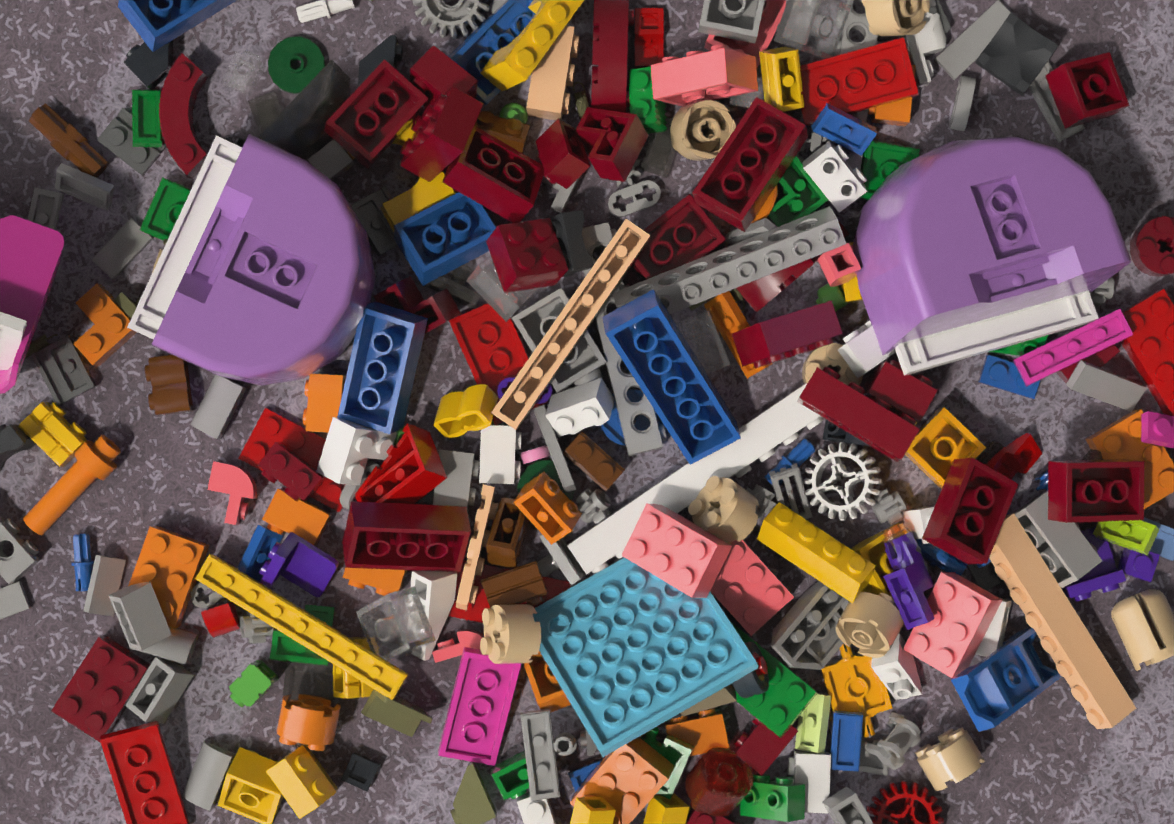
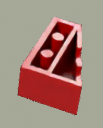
[355,423,447,504]

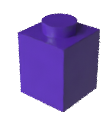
[1117,547,1160,582]

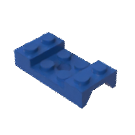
[951,627,1062,732]

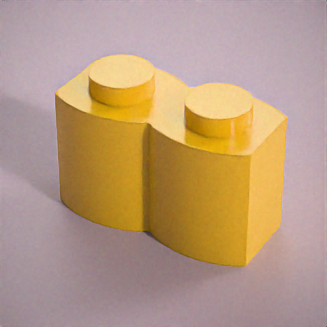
[433,384,498,438]

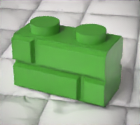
[229,660,279,707]

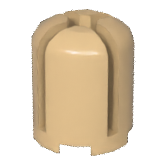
[1111,589,1174,671]

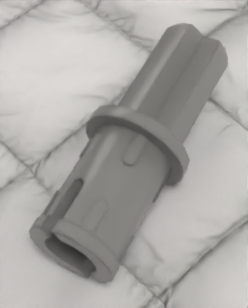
[554,732,577,756]

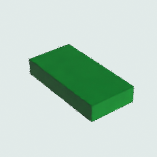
[132,90,162,147]

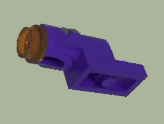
[882,522,935,630]

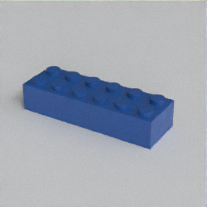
[602,289,741,465]

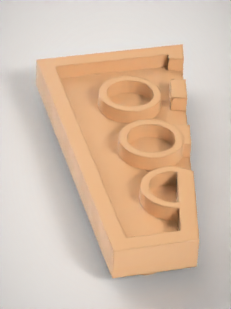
[456,484,498,610]

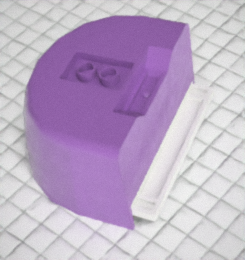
[127,134,375,386]
[853,137,1131,376]

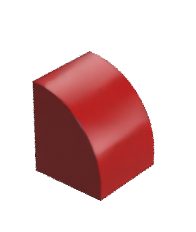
[201,602,240,638]

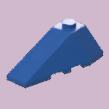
[448,0,535,105]

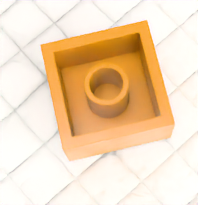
[905,407,986,489]

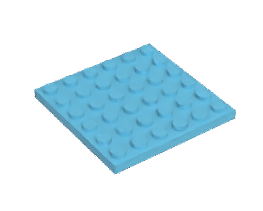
[532,557,758,757]

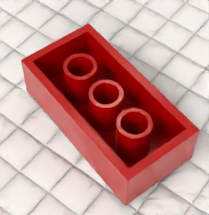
[1120,289,1174,416]

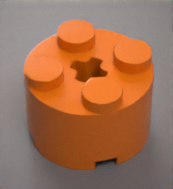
[276,694,341,751]

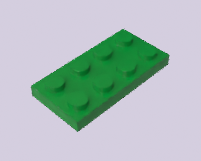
[729,620,818,738]

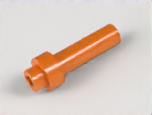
[23,435,121,536]

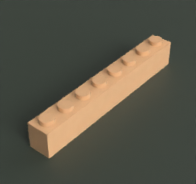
[491,219,650,430]
[989,513,1136,729]

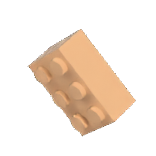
[526,26,580,120]

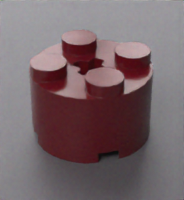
[1130,216,1174,277]

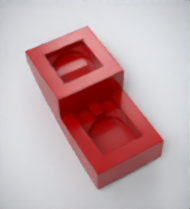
[635,8,664,69]
[986,433,1043,479]

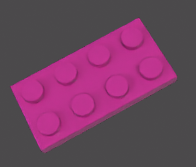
[438,647,521,766]

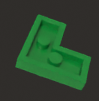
[270,605,335,666]

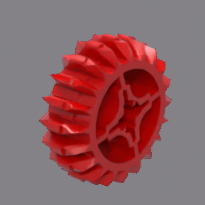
[866,781,944,824]

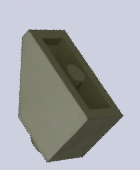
[450,762,497,824]

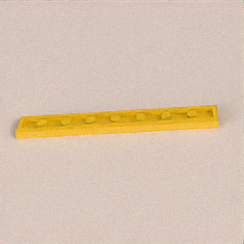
[195,554,409,700]

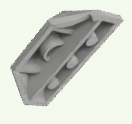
[771,581,849,670]

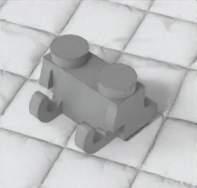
[866,712,921,770]

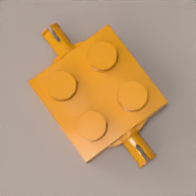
[821,644,893,737]

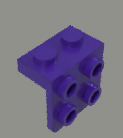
[1062,526,1126,601]
[259,532,339,597]

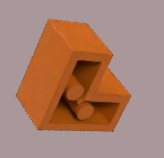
[73,284,137,367]

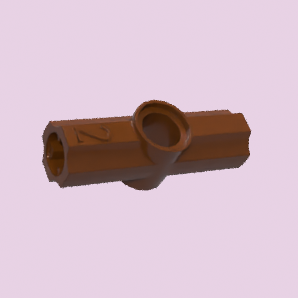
[29,103,110,178]

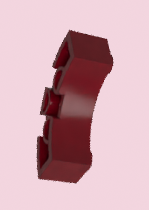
[591,0,634,113]
[159,53,208,179]
[736,211,850,312]

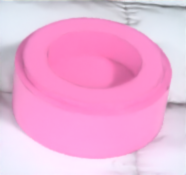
[520,445,550,464]

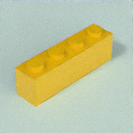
[757,502,876,603]

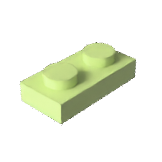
[795,693,831,753]

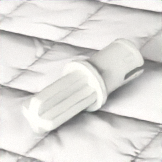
[296,0,355,23]

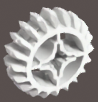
[803,442,882,521]

